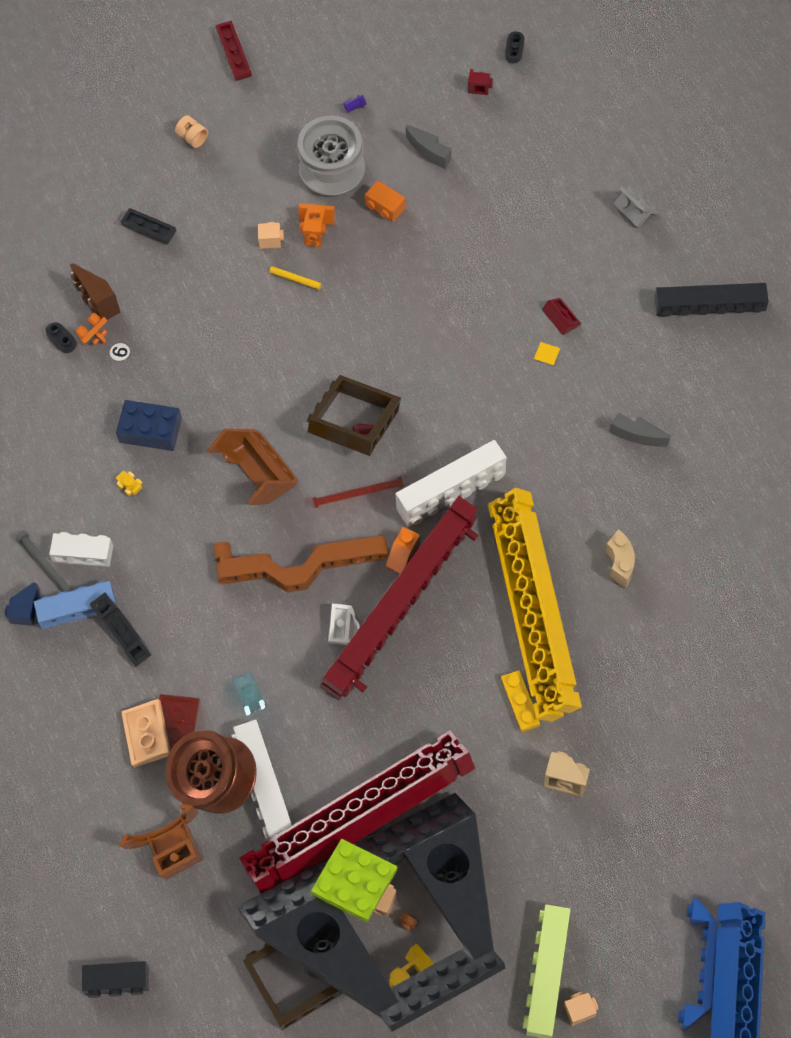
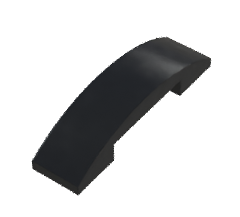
[90,592,152,667]

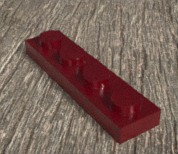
[216,21,252,81]

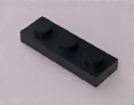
[121,208,176,244]

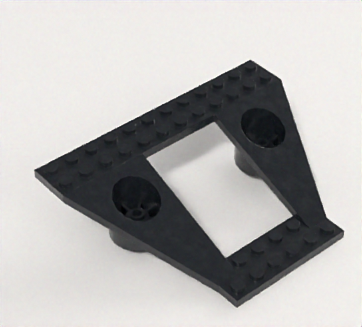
[237,793,506,1032]

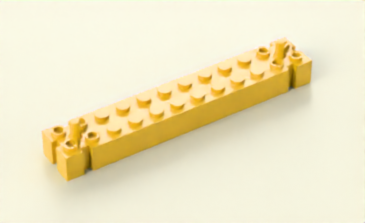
[488,488,582,722]

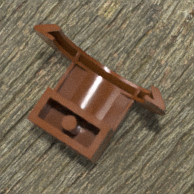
[119,804,203,879]

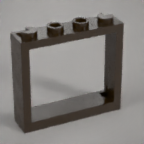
[306,375,401,456]
[243,943,343,1031]

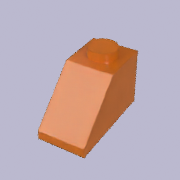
[385,527,420,574]

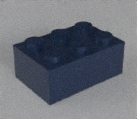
[116,400,182,451]

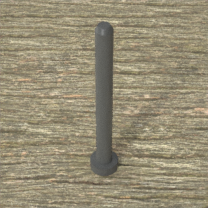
[16,531,73,592]

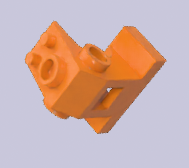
[299,203,335,247]

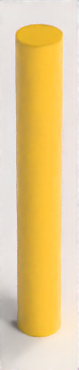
[269,266,322,290]

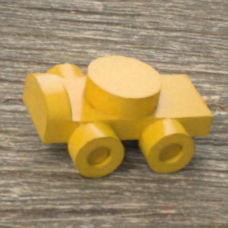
[116,471,143,496]

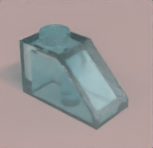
[232,672,265,715]

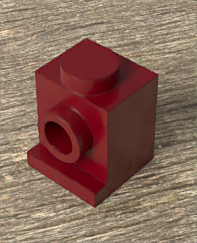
[468,69,493,95]

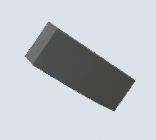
[406,124,451,169]
[609,413,671,447]

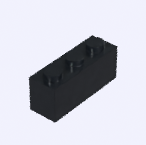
[82,961,149,998]

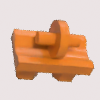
[75,313,108,346]

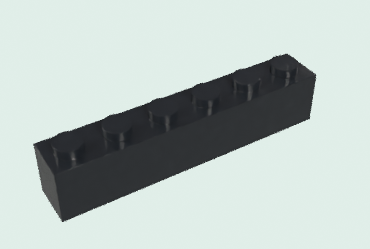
[655,283,769,317]

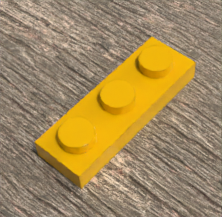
[501,670,540,732]

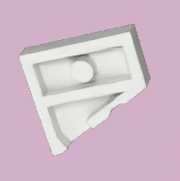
[328,603,360,645]

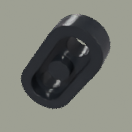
[505,31,525,63]
[46,322,76,353]

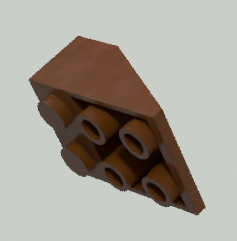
[70,263,121,320]

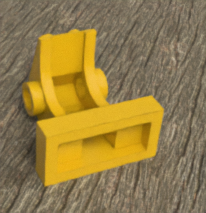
[389,944,434,988]

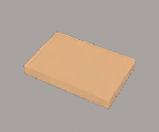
[121,699,171,768]

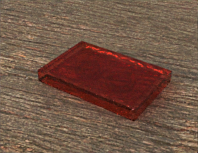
[159,694,200,750]

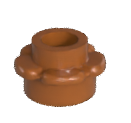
[399,912,419,931]

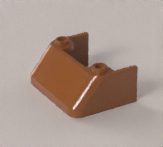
[207,429,298,505]

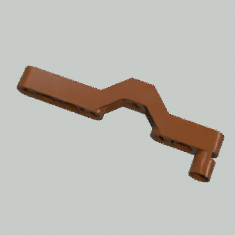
[213,536,388,593]

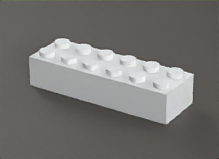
[395,440,507,527]

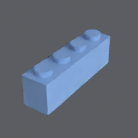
[34,581,117,629]

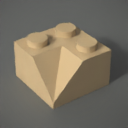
[544,751,590,797]

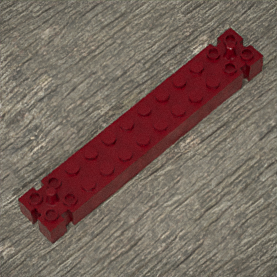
[320,496,478,701]
[239,730,476,894]

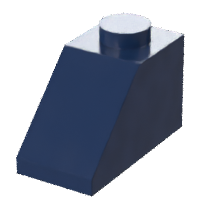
[5,582,40,626]

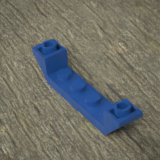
[678,898,717,1030]

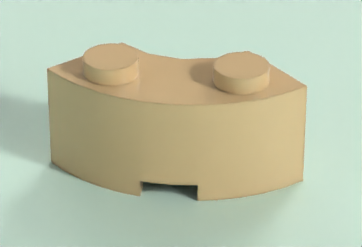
[605,529,635,589]

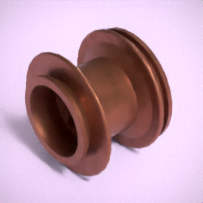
[165,730,257,814]

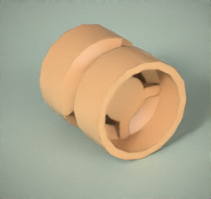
[175,115,208,148]

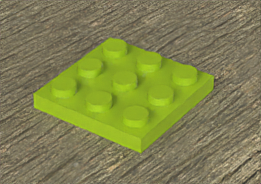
[311,839,398,923]

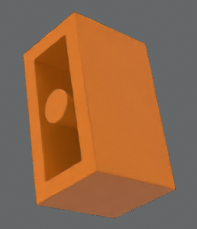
[365,180,406,222]

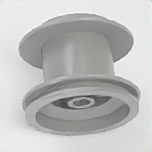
[296,116,365,196]

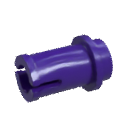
[343,95,367,113]

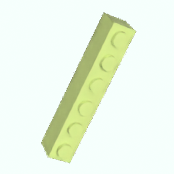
[523,904,570,1038]

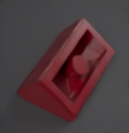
[542,298,581,335]

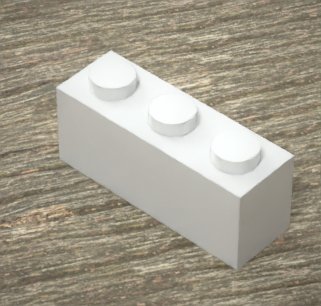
[49,532,113,567]

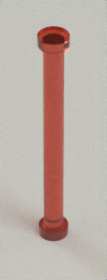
[312,476,404,508]

